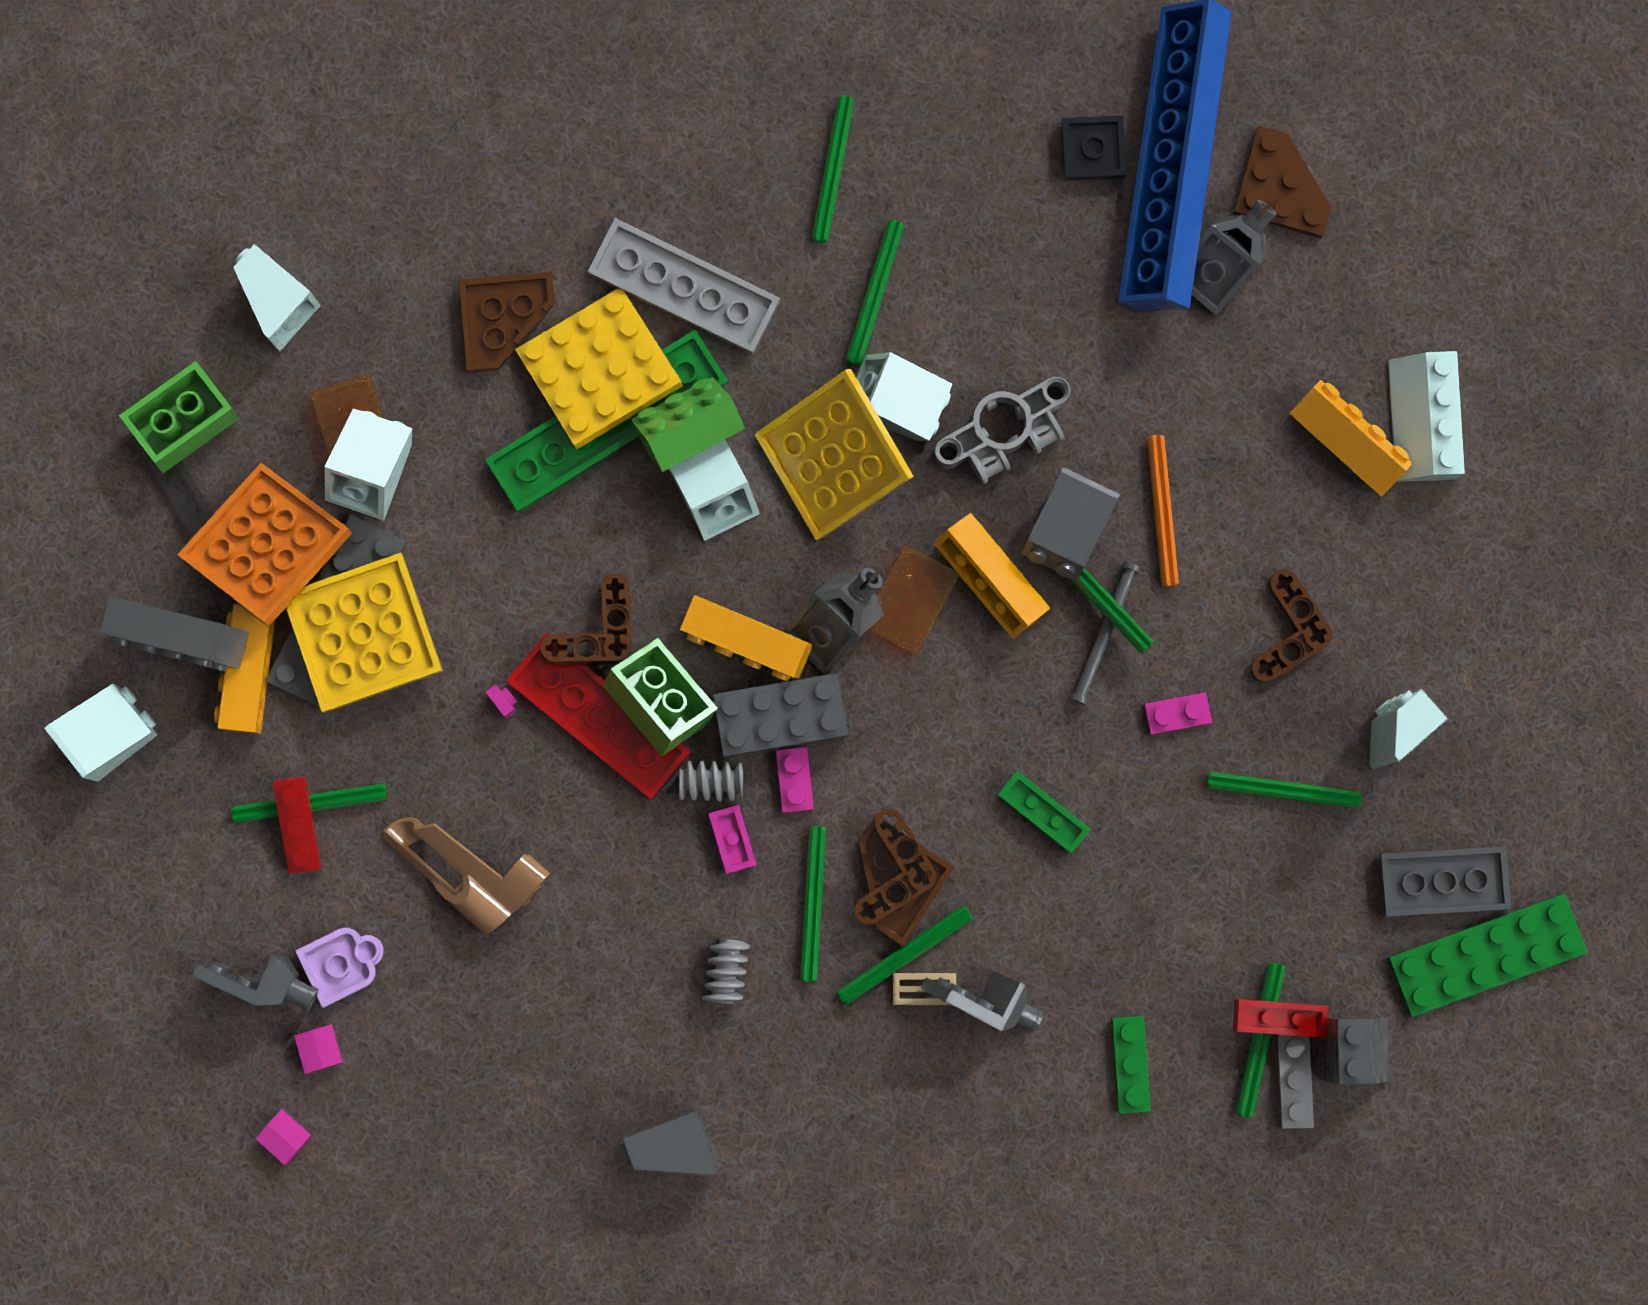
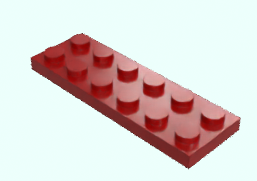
[506,633,691,800]

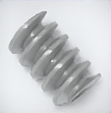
[679,761,743,801]
[702,937,750,1004]

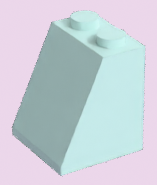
[233,244,321,351]
[856,352,952,441]
[325,408,412,521]
[669,440,760,541]
[44,684,158,782]

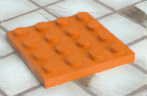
[177,463,352,627]

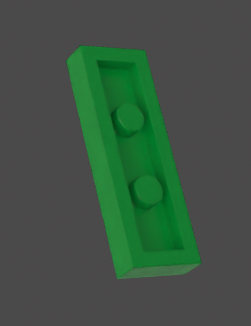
[997,771,1091,854]
[1111,1016,1151,1114]

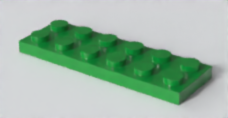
[1387,894,1588,1017]

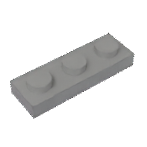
[1276,1034,1314,1129]

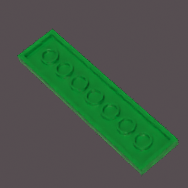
[485,330,728,513]

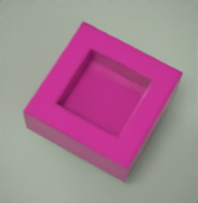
[486,684,517,719]

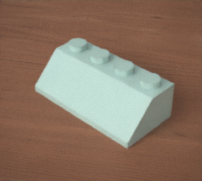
[1388,351,1465,482]
[1369,689,1447,770]

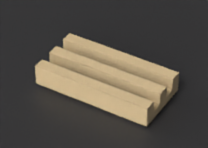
[893,973,956,1005]

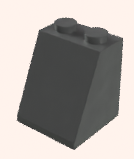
[1021,467,1120,581]
[1324,1017,1389,1084]
[620,1108,720,1175]

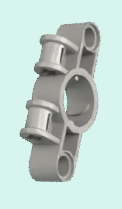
[934,377,1070,484]

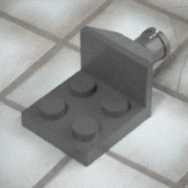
[1192,199,1277,316]
[782,568,884,675]
[192,956,319,1012]
[920,971,1043,1032]

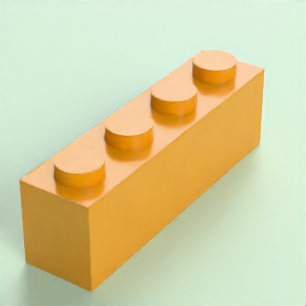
[1290,380,1412,497]
[934,513,1050,639]
[680,595,813,682]
[214,604,275,735]

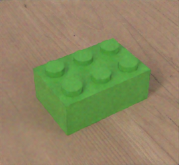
[119,361,239,473]
[631,377,745,472]
[602,638,718,756]

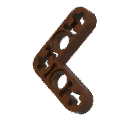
[1250,569,1332,683]
[540,574,632,666]
[854,809,937,925]

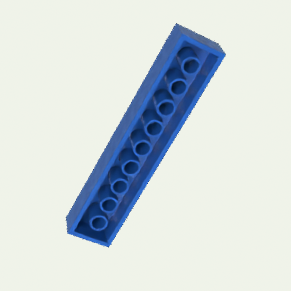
[1118,0,1232,312]

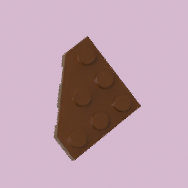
[1233,125,1331,238]
[459,272,555,373]
[858,816,955,946]

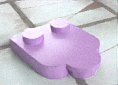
[296,928,384,1008]

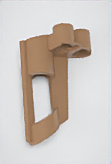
[382,817,551,935]

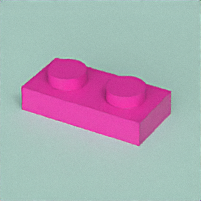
[1144,692,1212,735]
[776,747,814,813]
[709,805,756,874]

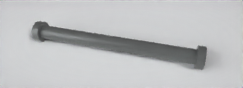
[1069,561,1141,706]

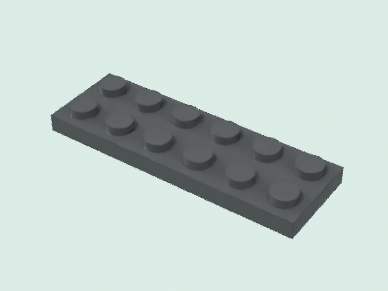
[266,515,407,707]

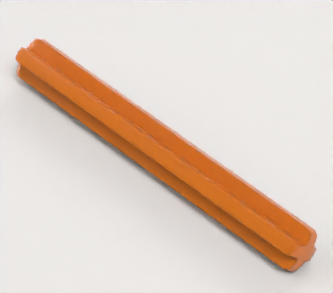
[1147,435,1179,587]

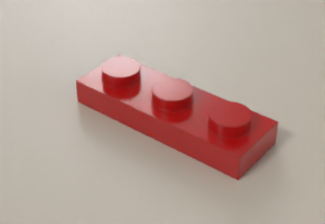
[273,775,321,874]
[1233,999,1329,1038]

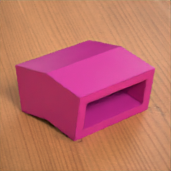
[294,1024,343,1074]
[256,1109,312,1165]

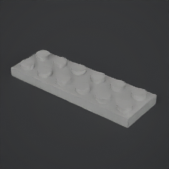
[587,218,780,355]

